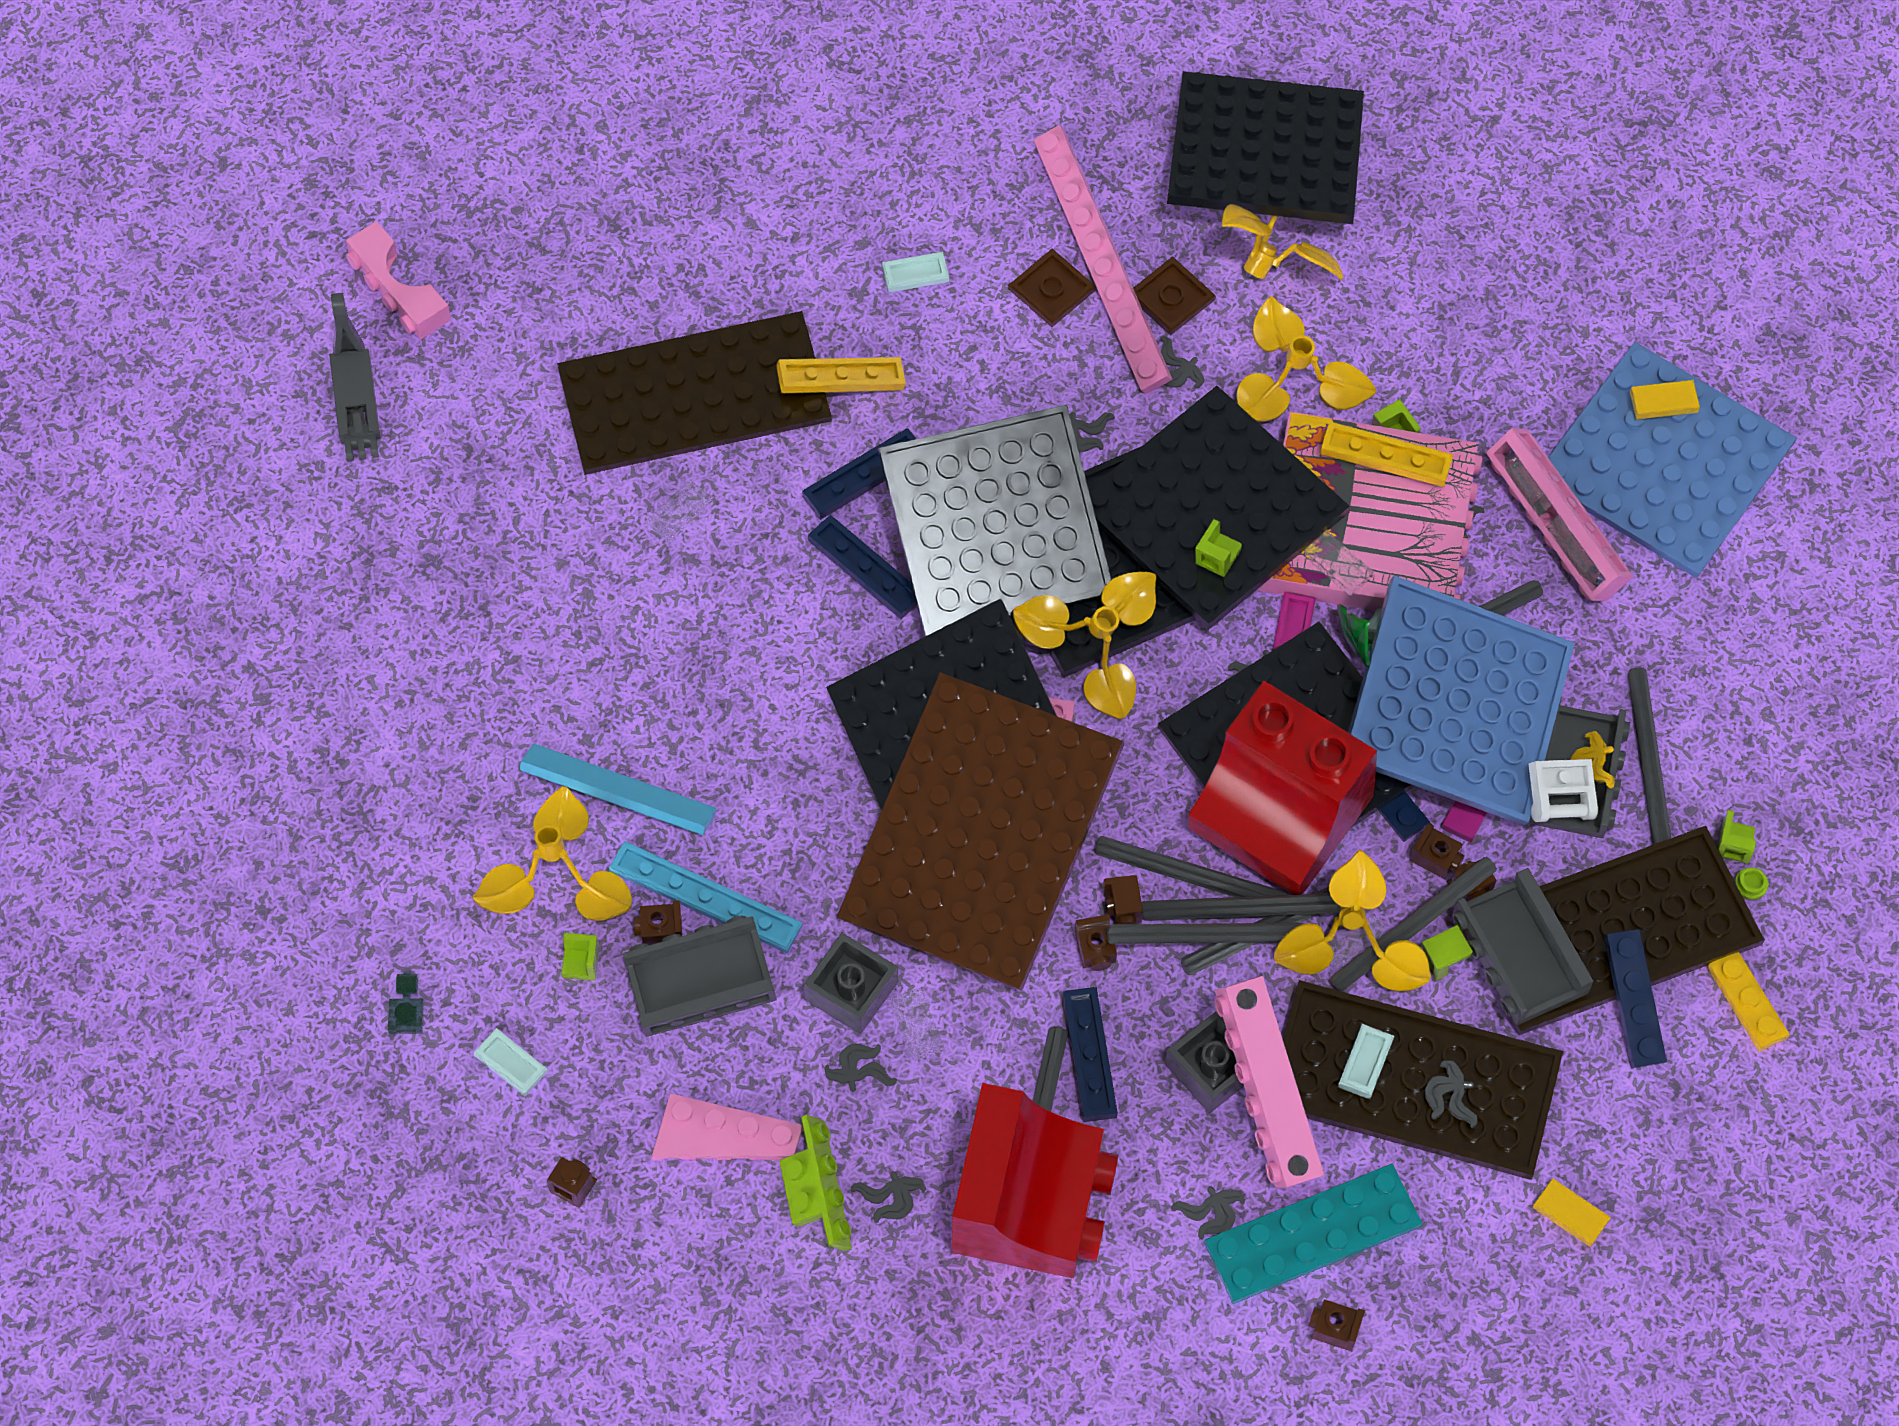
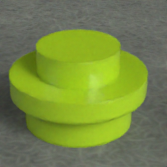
[1735,867,1769,900]

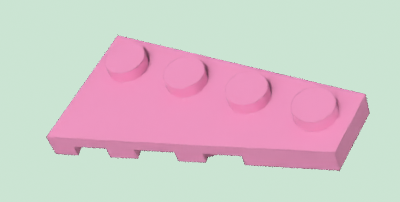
[652,1093,803,1160]

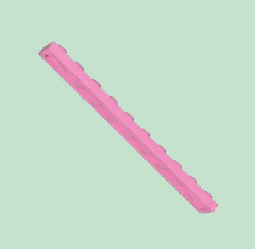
[1034,125,1173,394]

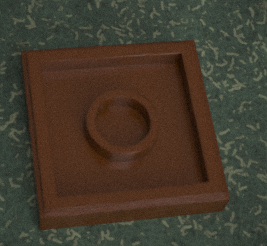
[1008,248,1096,327]
[1133,256,1216,336]

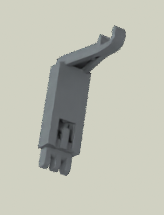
[329,292,381,462]

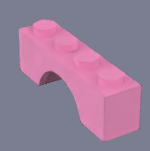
[346,221,451,340]

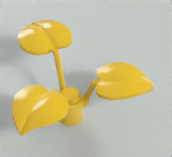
[1222,204,1343,281]
[1236,296,1377,422]
[1012,572,1156,719]
[472,786,632,921]
[1274,850,1431,991]

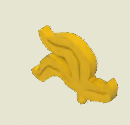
[1570,731,1615,789]

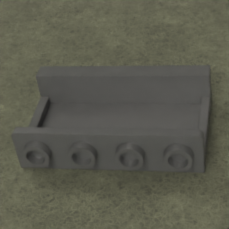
[1527,696,1630,839]
[1452,868,1593,1025]
[623,915,777,1037]

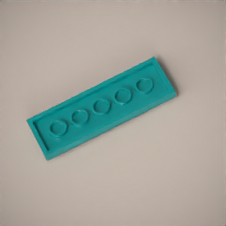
[1204,1163,1423,1304]

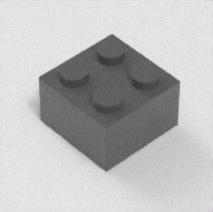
[804,932,898,1034]
[1165,1011,1244,1113]

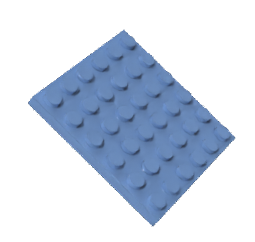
[1548,342,1797,578]
[1348,575,1575,825]

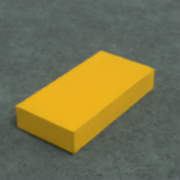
[1630,380,1700,420]
[1533,1178,1611,1247]

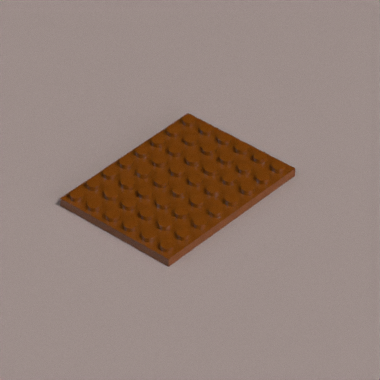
[837,672,1124,991]

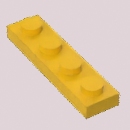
[776,357,906,393]
[1320,421,1454,487]

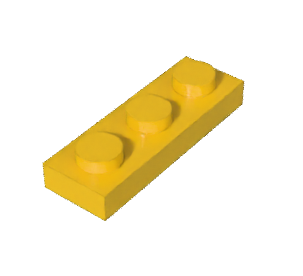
[1707,952,1790,1052]

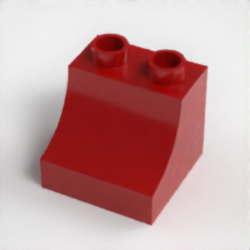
[1188,681,1377,895]
[951,1083,1119,1279]

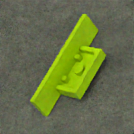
[779,1114,852,1251]

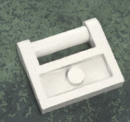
[1528,759,1598,822]

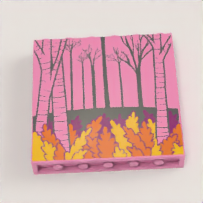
[1257,411,1482,611]

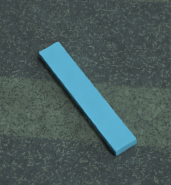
[520,744,717,835]
[609,841,803,954]

